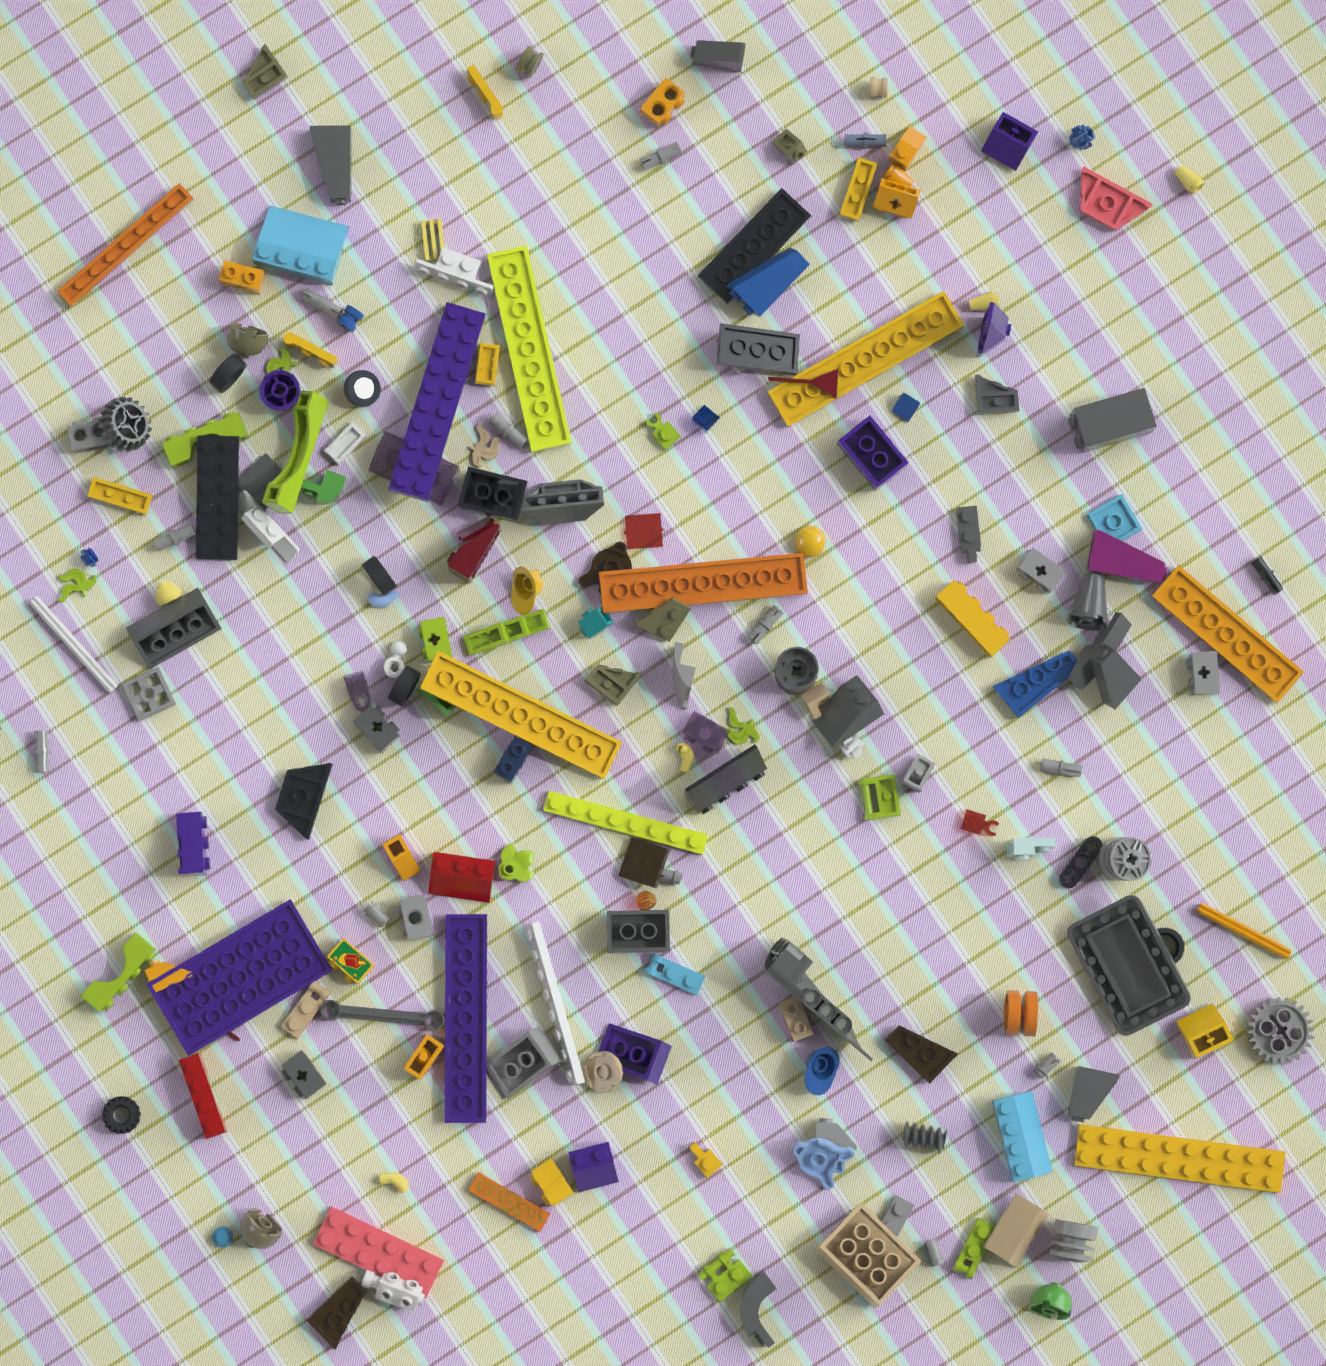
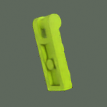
[952,1218,995,1279]

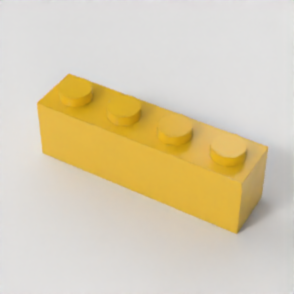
[935,580,1010,658]

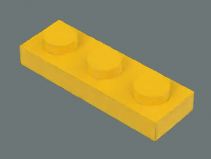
[839,157,878,222]
[87,477,153,515]

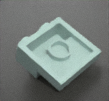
[1006,838,1056,861]

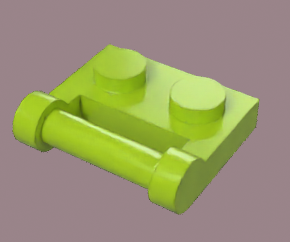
[858,774,901,821]

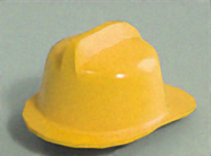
[511,566,543,615]

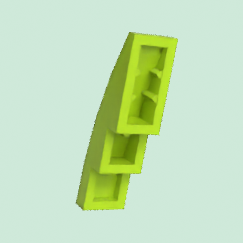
[463,609,551,656]

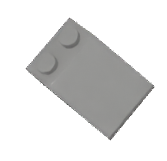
[487,1026,562,1099]

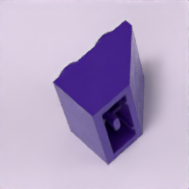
[981,112,1038,171]

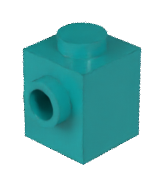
[578,607,614,639]

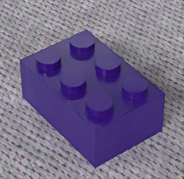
[837,415,909,492]

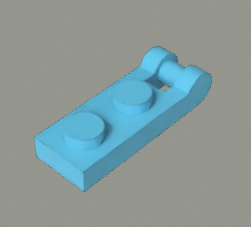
[644,953,705,995]

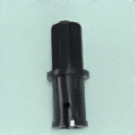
[1250,556,1283,595]

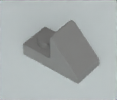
[902,754,936,793]

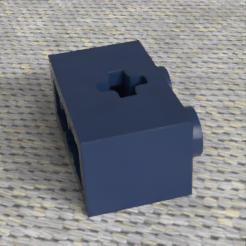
[493,736,533,784]

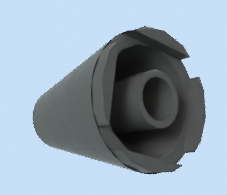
[1067,571,1108,631]

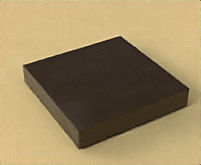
[618,837,670,889]

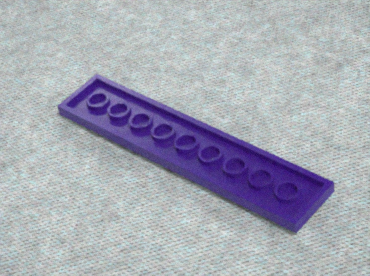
[388,302,486,502]
[445,914,487,1123]

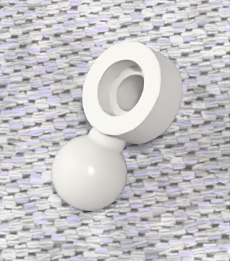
[384,641,407,679]

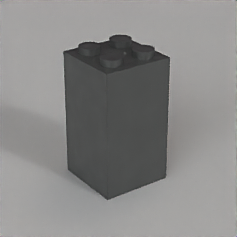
[1068,388,1157,453]

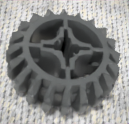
[98,396,152,452]

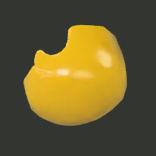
[795,525,826,558]

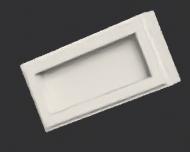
[324,422,367,466]

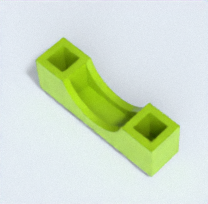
[162,411,249,469]
[81,933,157,1012]

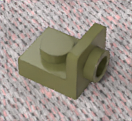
[772,128,807,165]

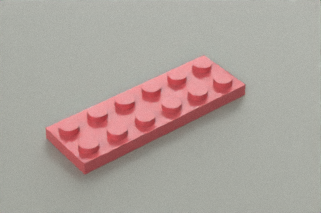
[313,1206,444,1298]

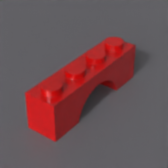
[179,1053,228,1139]

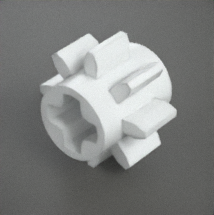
[839,734,864,759]

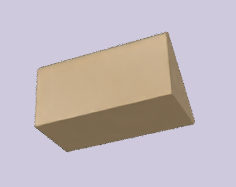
[983,1193,1050,1268]

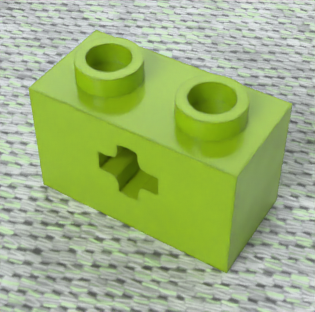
[417,616,453,663]

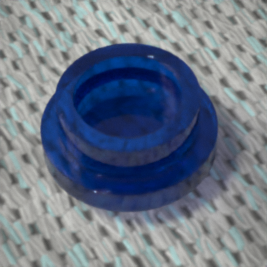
[80,548,99,568]

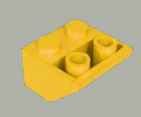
[1175,1003,1234,1059]

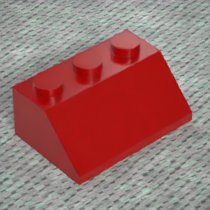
[428,852,496,903]

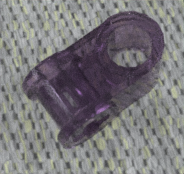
[343,670,372,712]

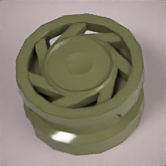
[516,45,544,78]

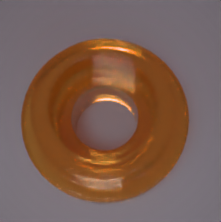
[636,891,657,910]

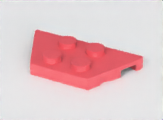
[1080,166,1152,231]

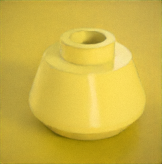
[155,581,182,607]

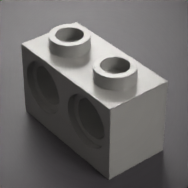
[68,417,112,454]

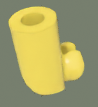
[676,742,695,773]
[379,1172,409,1193]

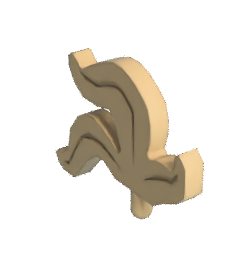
[469,423,501,467]

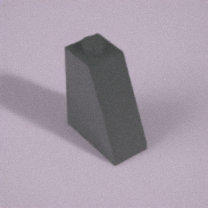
[690,40,746,73]
[1090,644,1142,710]
[1067,1066,1120,1123]

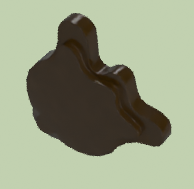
[579,542,632,595]

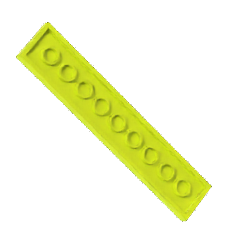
[487,245,572,453]

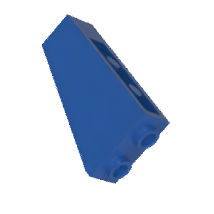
[727,248,810,317]

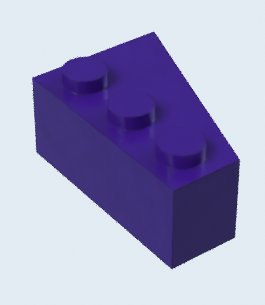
[176,811,211,877]

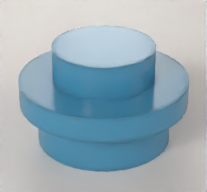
[212,1226,233,1248]

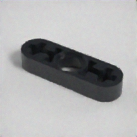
[1059,836,1103,889]

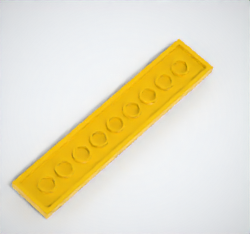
[767,291,965,427]
[419,651,622,779]
[1074,1124,1286,1193]

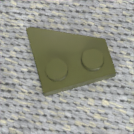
[242,44,288,100]
[635,597,691,642]
[585,664,642,706]

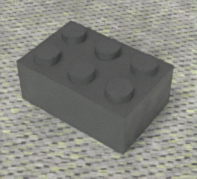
[607,910,670,954]

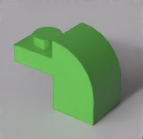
[301,470,347,505]

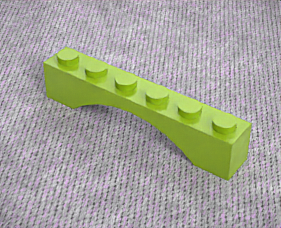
[262,391,329,513]

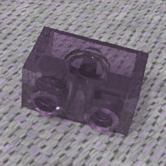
[682,711,730,755]

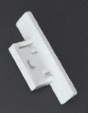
[415,248,493,296]
[238,490,300,562]

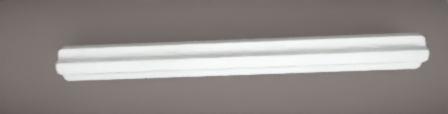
[30,596,118,693]

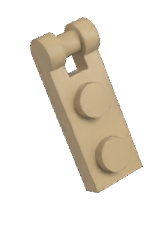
[281,980,332,1039]

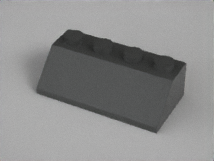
[126,588,222,669]

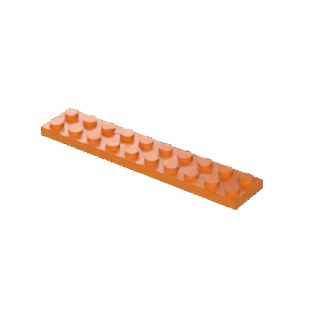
[599,553,808,614]

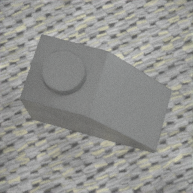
[814,1118,857,1150]

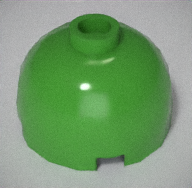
[1029,1282,1072,1320]

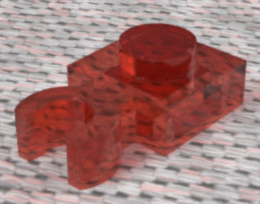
[960,809,999,836]

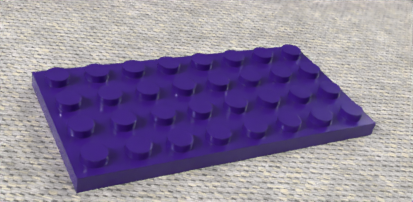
[146,899,333,1056]

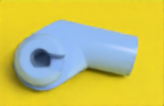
[368,589,399,608]

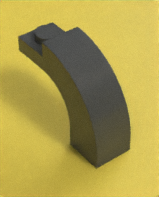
[740,1271,777,1348]

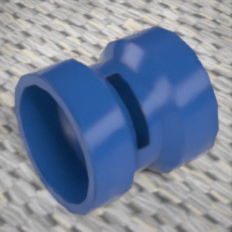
[336,305,364,333]

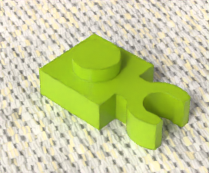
[646,412,681,450]

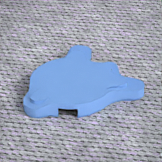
[793,1138,854,1190]

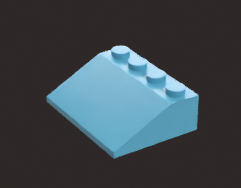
[252,205,349,285]

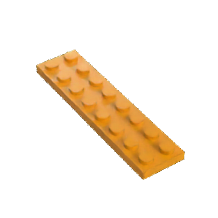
[1151,565,1304,704]

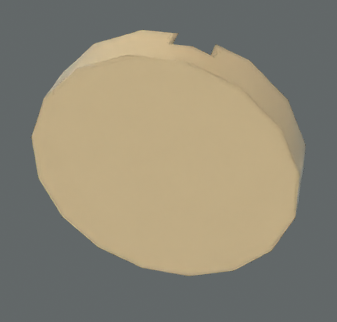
[583,1051,623,1093]

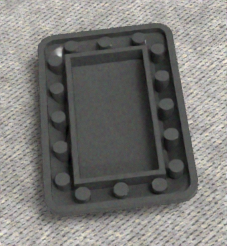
[1067,895,1191,1036]

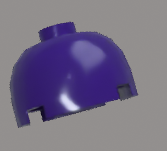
[259,369,301,412]

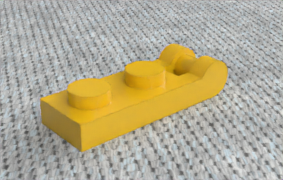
[466,64,503,120]
[283,332,339,368]

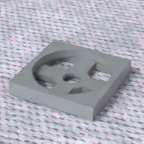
[121,667,176,722]

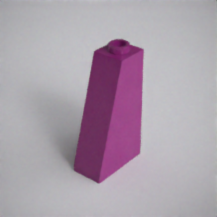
[1086,529,1167,583]

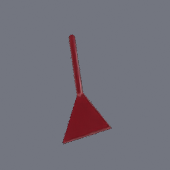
[768,369,838,399]

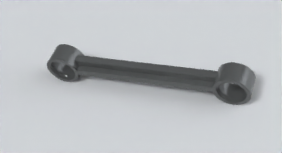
[320,1000,445,1031]

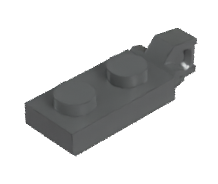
[956,505,981,564]

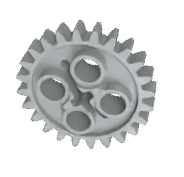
[1246,997,1315,1065]

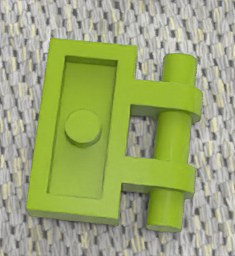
[698,1248,752,1302]

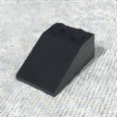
[458,466,528,521]

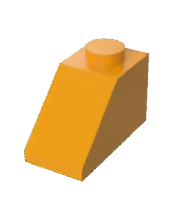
[888,127,927,172]
[144,960,193,992]

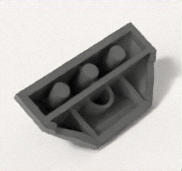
[521,479,604,525]

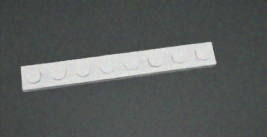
[526,922,585,1086]

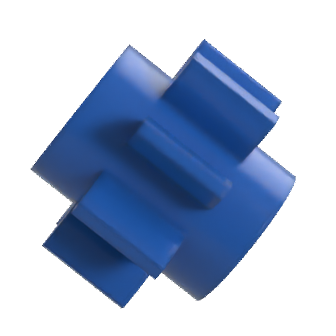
[1069,124,1095,150]

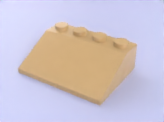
[815,1202,921,1309]

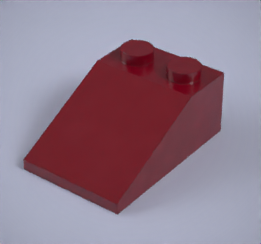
[447,524,502,584]

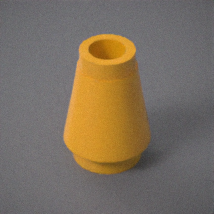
[883,163,914,186]

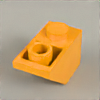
[382,834,421,881]

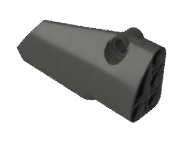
[763,938,873,1061]

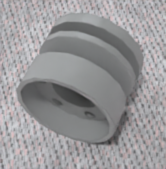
[1098,837,1152,881]
[1049,1219,1098,1263]

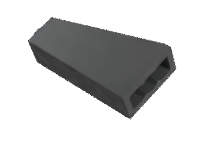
[310,125,352,205]

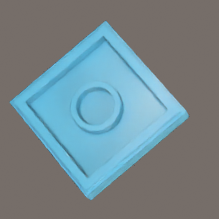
[1086,494,1143,541]

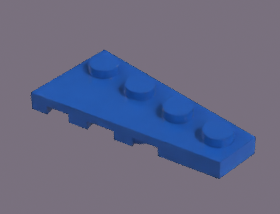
[992,651,1077,718]

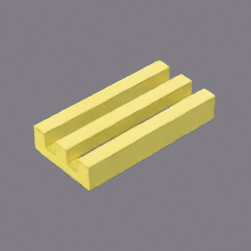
[421,218,445,262]

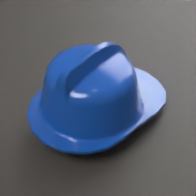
[804,1046,840,1096]

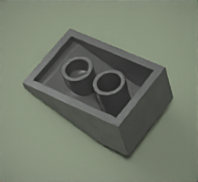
[812,675,884,749]

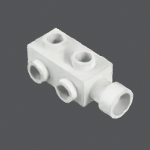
[361,1270,425,1313]

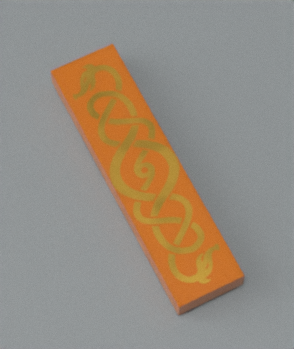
[468,1172,551,1232]

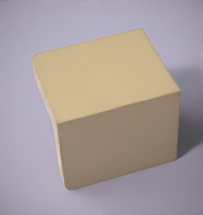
[800,683,830,719]

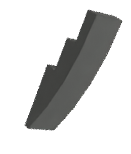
[1069,612,1132,690]

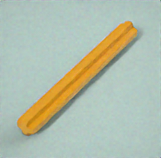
[1197,903,1292,959]

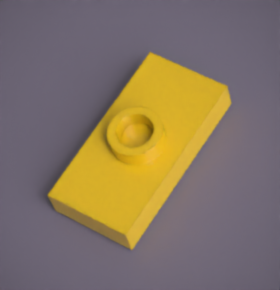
[475,343,500,386]

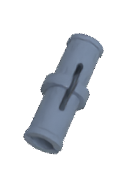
[845,132,886,149]

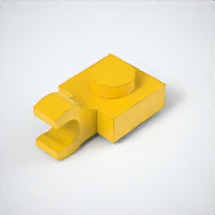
[689,1142,723,1178]

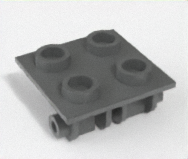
[239,453,282,511]

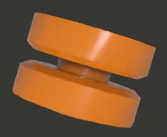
[1003,990,1038,1037]

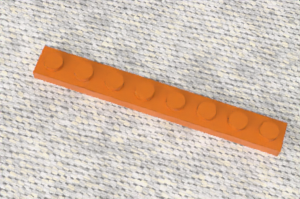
[57,183,194,307]

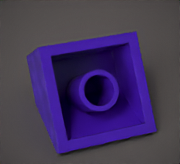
[568,1141,619,1193]

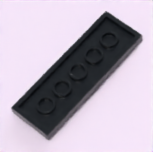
[698,188,811,304]
[196,435,240,560]

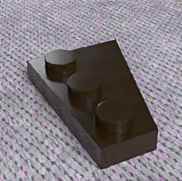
[885,1025,958,1084]
[306,1275,366,1350]

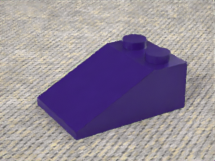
[598,1023,672,1085]

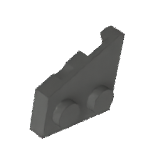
[975,374,1020,415]

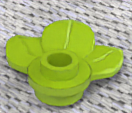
[498,843,534,882]

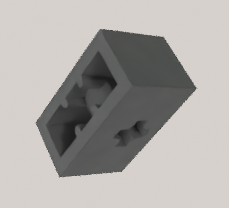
[353,705,400,753]
[281,1050,327,1099]

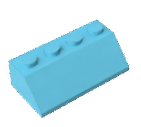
[992,1091,1053,1182]

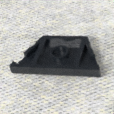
[275,763,333,840]

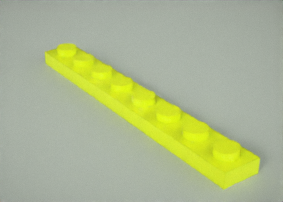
[543,791,708,855]

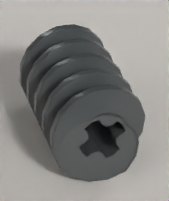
[902,1121,947,1154]

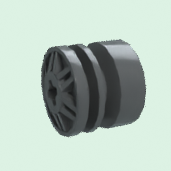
[775,647,819,695]

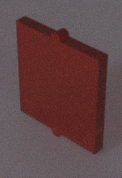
[624,513,664,550]

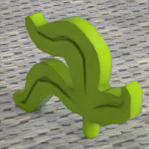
[266,348,296,373]
[57,569,97,602]
[722,707,760,744]

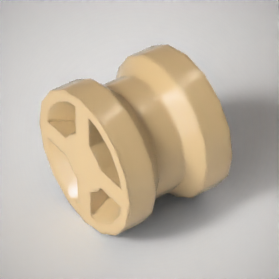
[870,77,888,98]

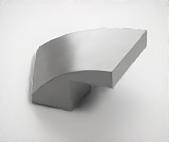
[672,642,695,710]

